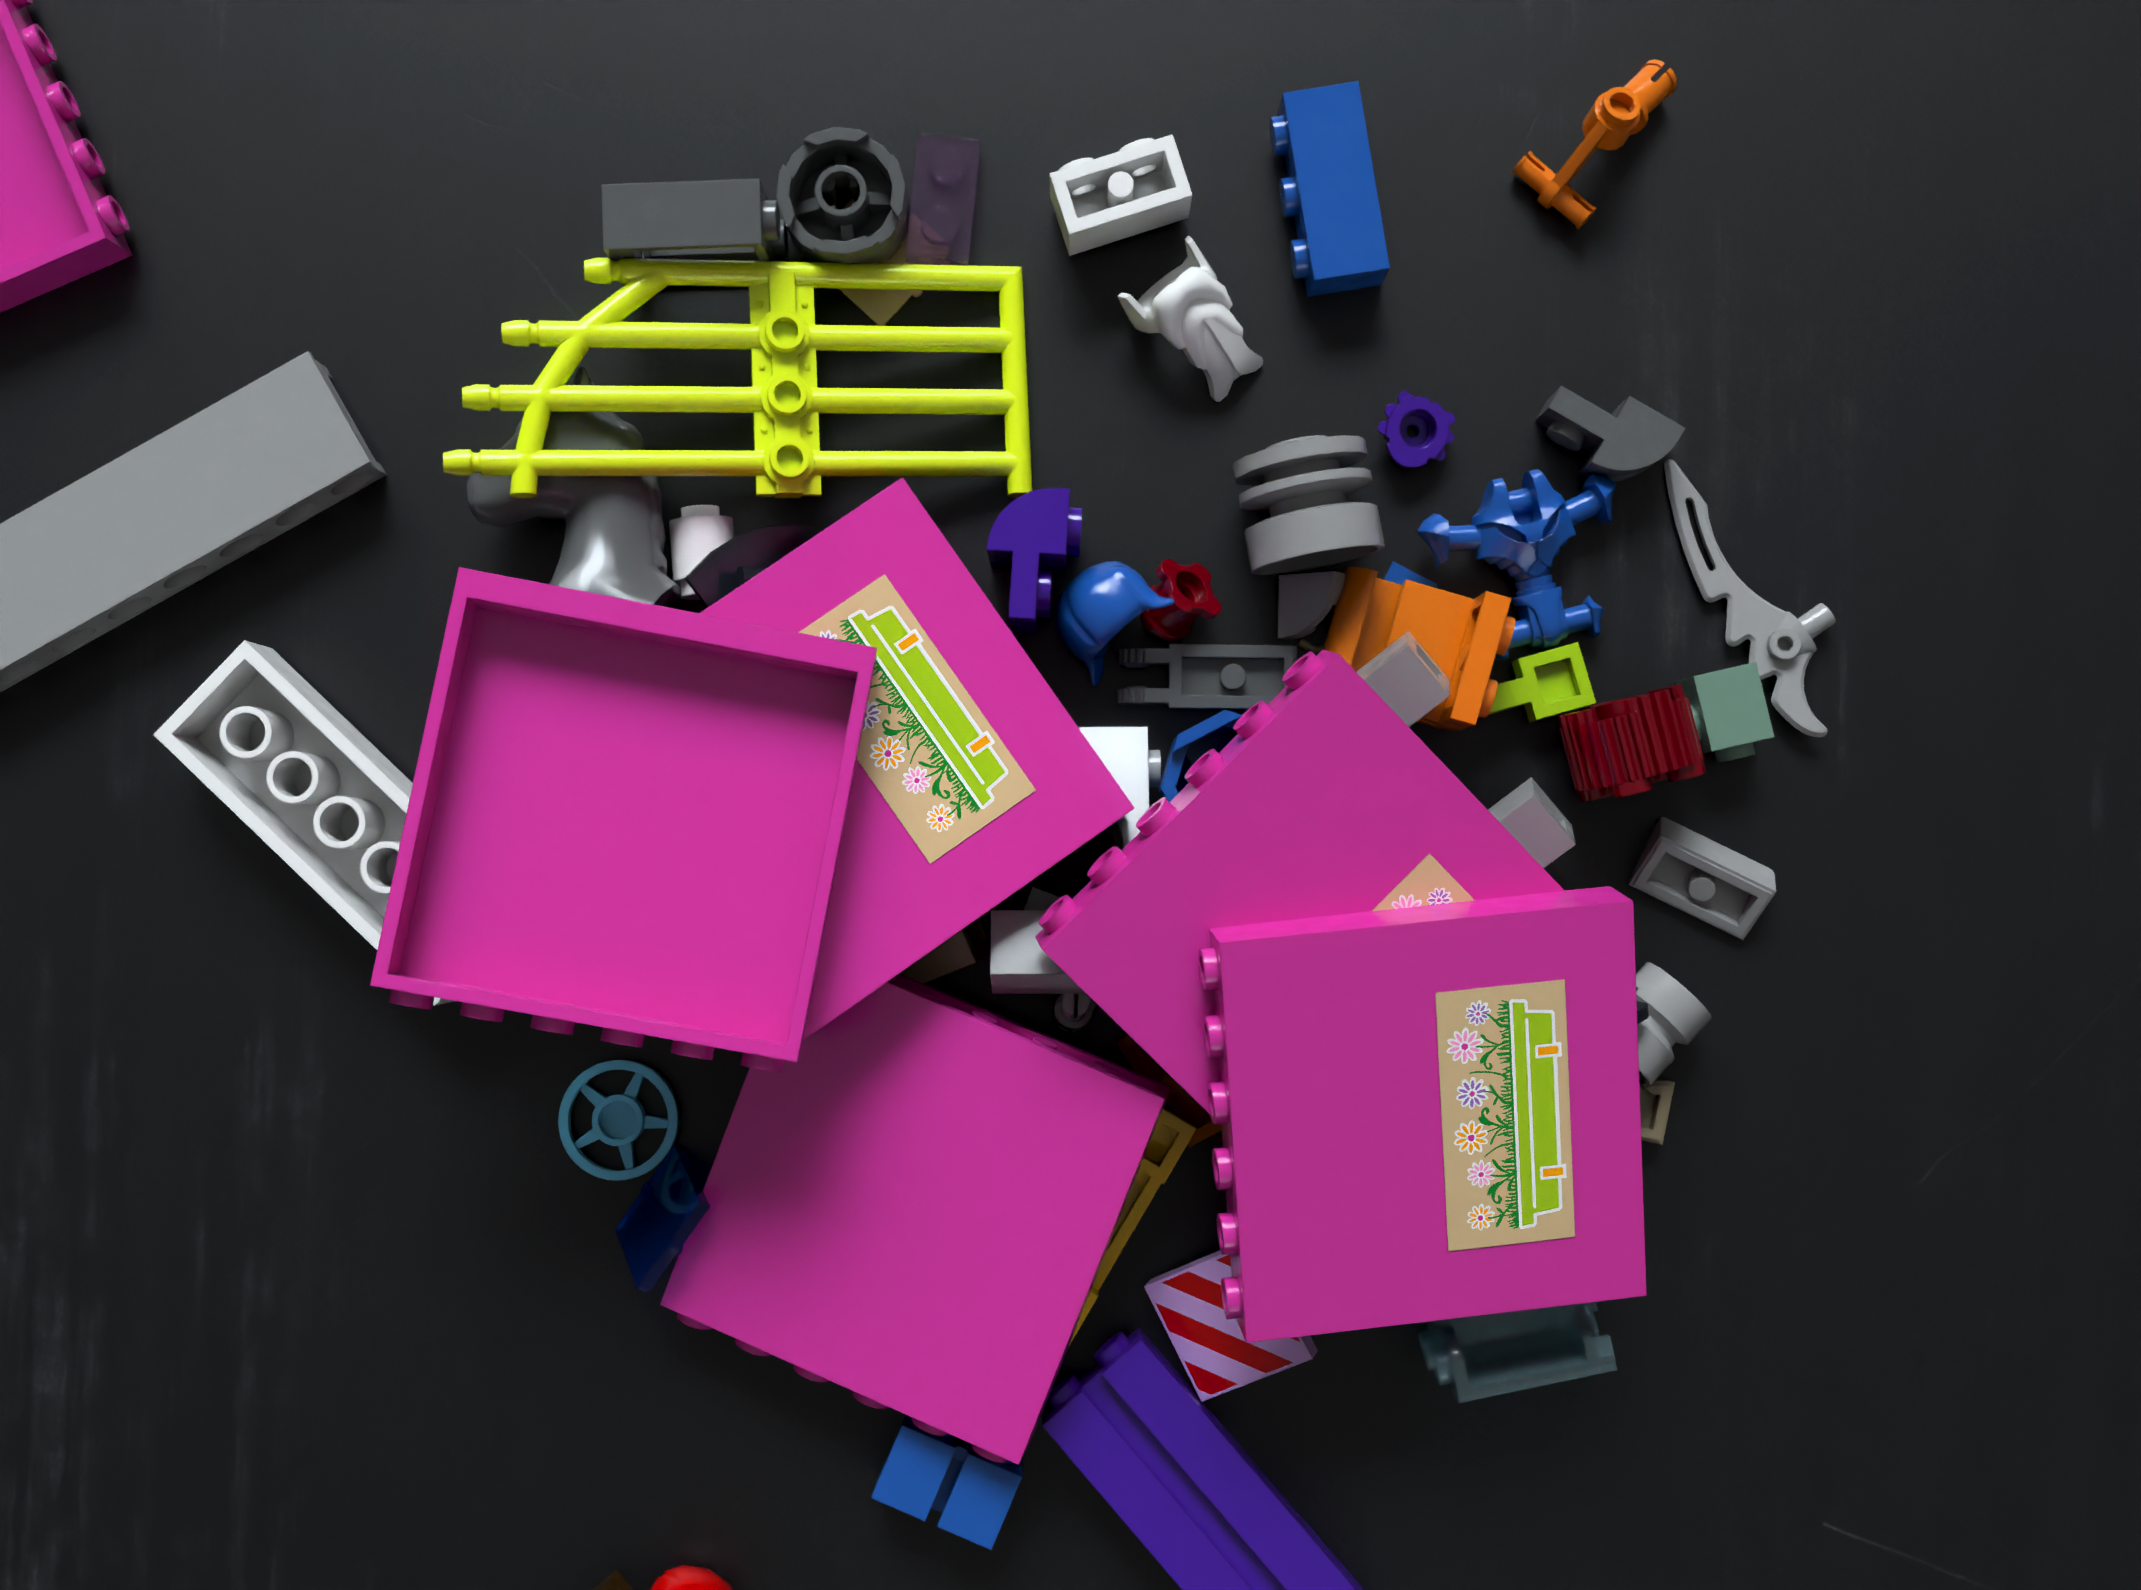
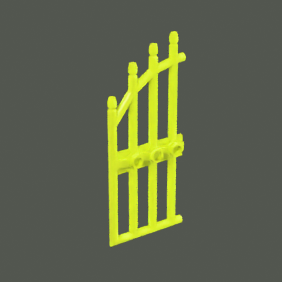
[443,257,1032,498]

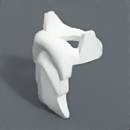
[1117,236,1263,402]

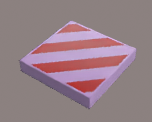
[1144,1250,1318,1402]

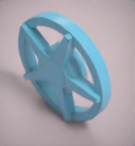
[558,1060,680,1181]

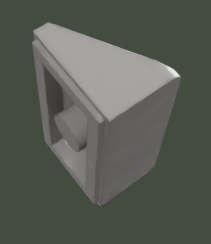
[1629,817,1776,940]

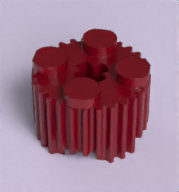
[1559,684,1706,802]

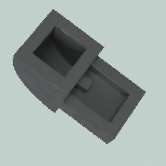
[1535,386,1685,482]

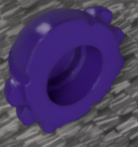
[1377,391,1455,468]

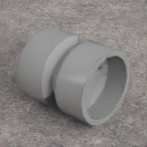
[1636,962,1712,1085]

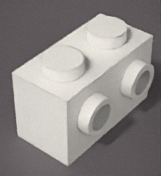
[1049,134,1192,256]

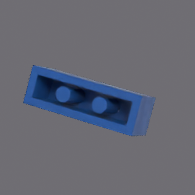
[1269,81,1390,297]

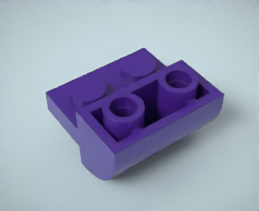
[986,488,1082,633]

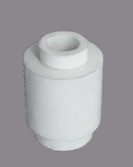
[669,505,734,600]

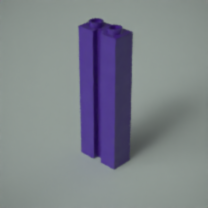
[1042,1327,1364,1590]

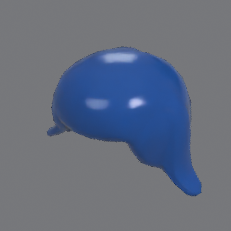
[1055,561,1175,686]

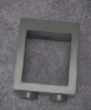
[601,178,789,261]

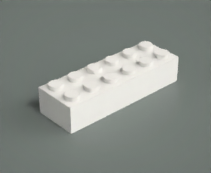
[153,640,456,1006]

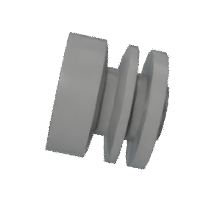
[1232,435,1385,575]

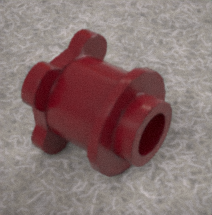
[1139,559,1221,642]

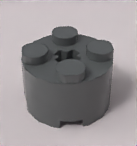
[776,127,911,264]

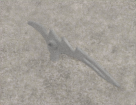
[1664,459,1836,737]

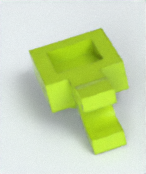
[1478,642,1596,723]

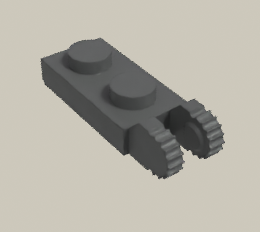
[1118,644,1297,710]

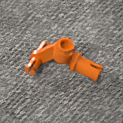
[1512,59,1677,229]

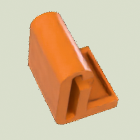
[1323,566,1515,732]

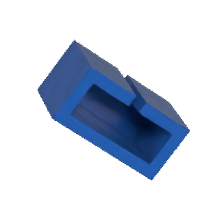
[871,1414,1024,1550]

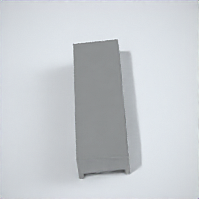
[0,351,387,692]

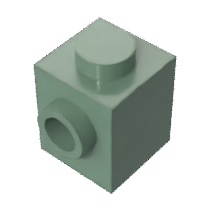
[1676,662,1774,763]

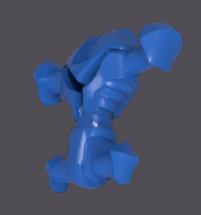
[1417,469,1617,661]

